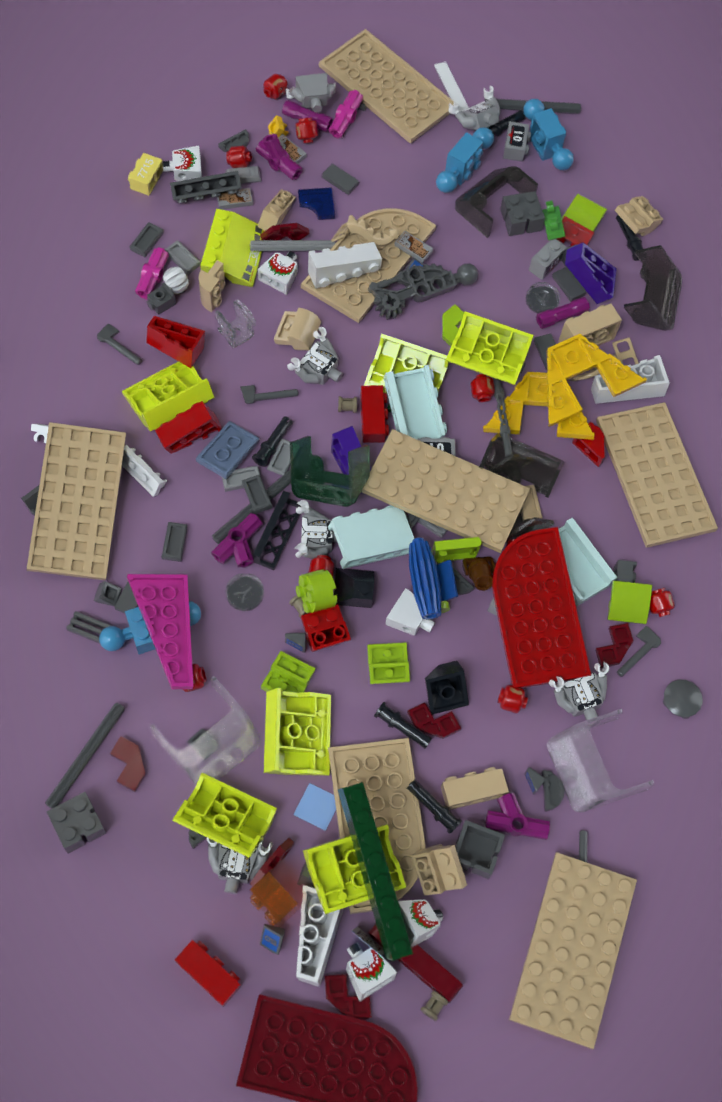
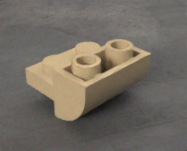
[615,196,663,237]
[199,260,225,312]
[273,308,321,351]
[412,844,467,896]

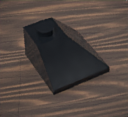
[334,568,374,608]
[425,660,469,715]

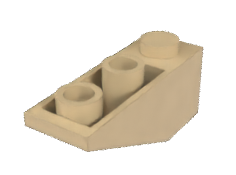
[257,189,296,231]

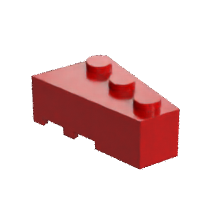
[146,316,205,368]
[155,401,222,454]

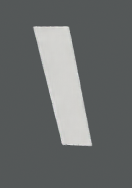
[434,62,469,111]

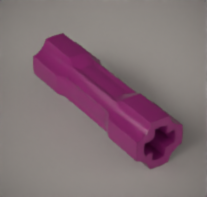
[282,100,333,132]
[536,297,590,329]

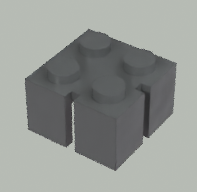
[500,191,545,236]
[47,792,106,854]
[455,820,505,879]

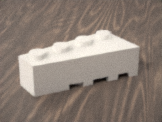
[308,242,382,289]
[591,355,669,404]
[296,885,344,987]

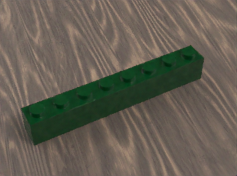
[337,782,413,961]

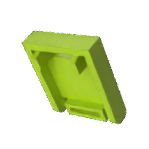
[432,537,481,564]

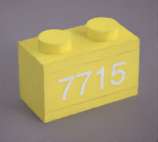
[128,153,163,196]

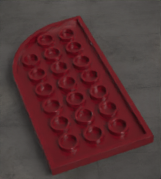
[236,994,418,1102]

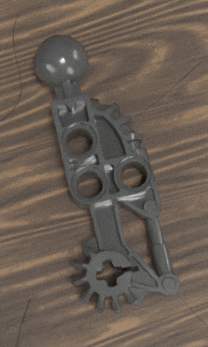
[368,263,478,320]

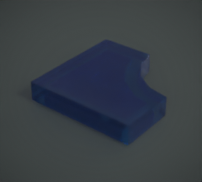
[298,187,335,220]

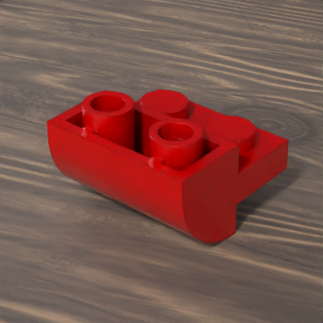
[300,605,351,652]

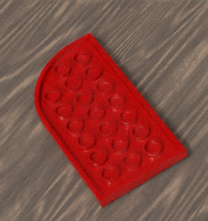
[492,527,591,688]

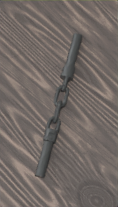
[493,378,513,459]

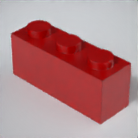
[360,385,389,443]
[174,940,241,1007]

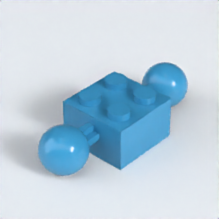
[523,99,574,170]
[436,127,494,193]
[99,601,201,654]

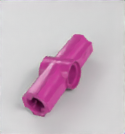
[329,90,363,138]
[135,247,169,299]

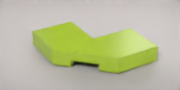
[442,304,464,346]

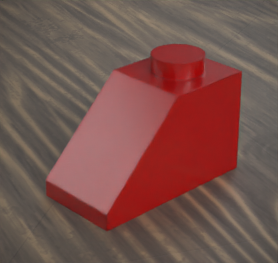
[572,421,605,467]

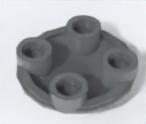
[663,679,703,719]

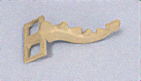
[331,215,399,245]
[570,337,639,381]

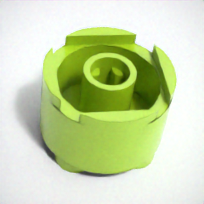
[295,569,337,613]

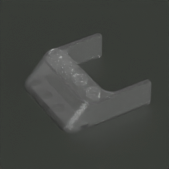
[150,676,262,785]
[547,709,654,812]

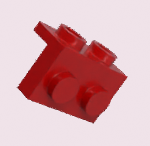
[556,216,595,247]

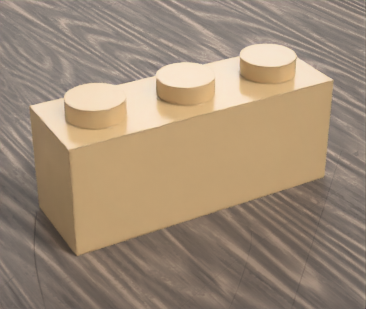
[441,767,509,810]

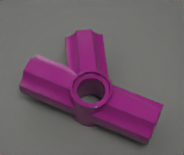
[256,134,302,180]
[211,513,263,568]
[485,793,550,840]

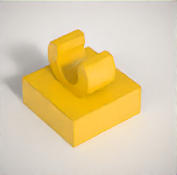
[268,115,289,137]

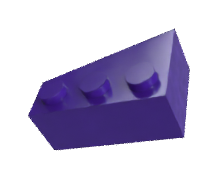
[565,243,617,304]
[331,426,371,497]

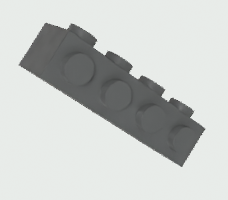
[170,171,241,203]

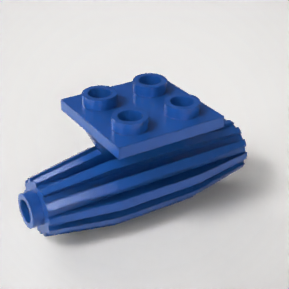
[409,538,458,620]

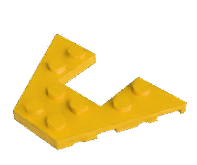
[547,334,647,427]
[483,372,594,440]

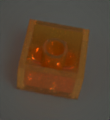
[250,872,298,928]

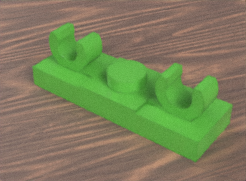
[542,200,565,240]

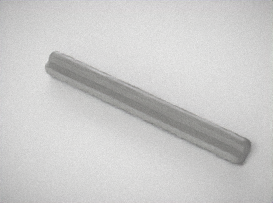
[250,240,335,251]

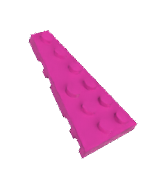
[127,574,193,689]

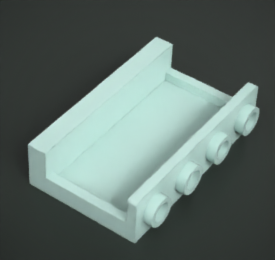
[383,365,447,439]
[328,505,414,569]
[558,518,617,607]

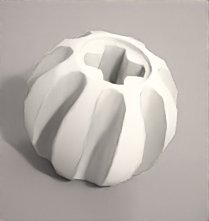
[163,267,189,294]

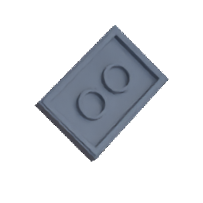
[196,421,259,479]

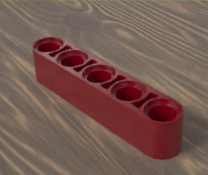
[368,923,463,1003]

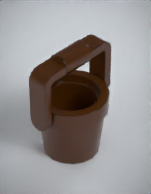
[462,556,495,591]

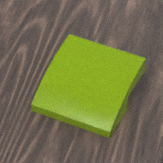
[562,194,607,232]
[607,581,652,624]
[367,643,410,684]
[261,651,316,693]

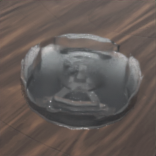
[525,282,561,313]
[225,573,264,611]

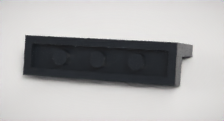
[253,490,301,570]

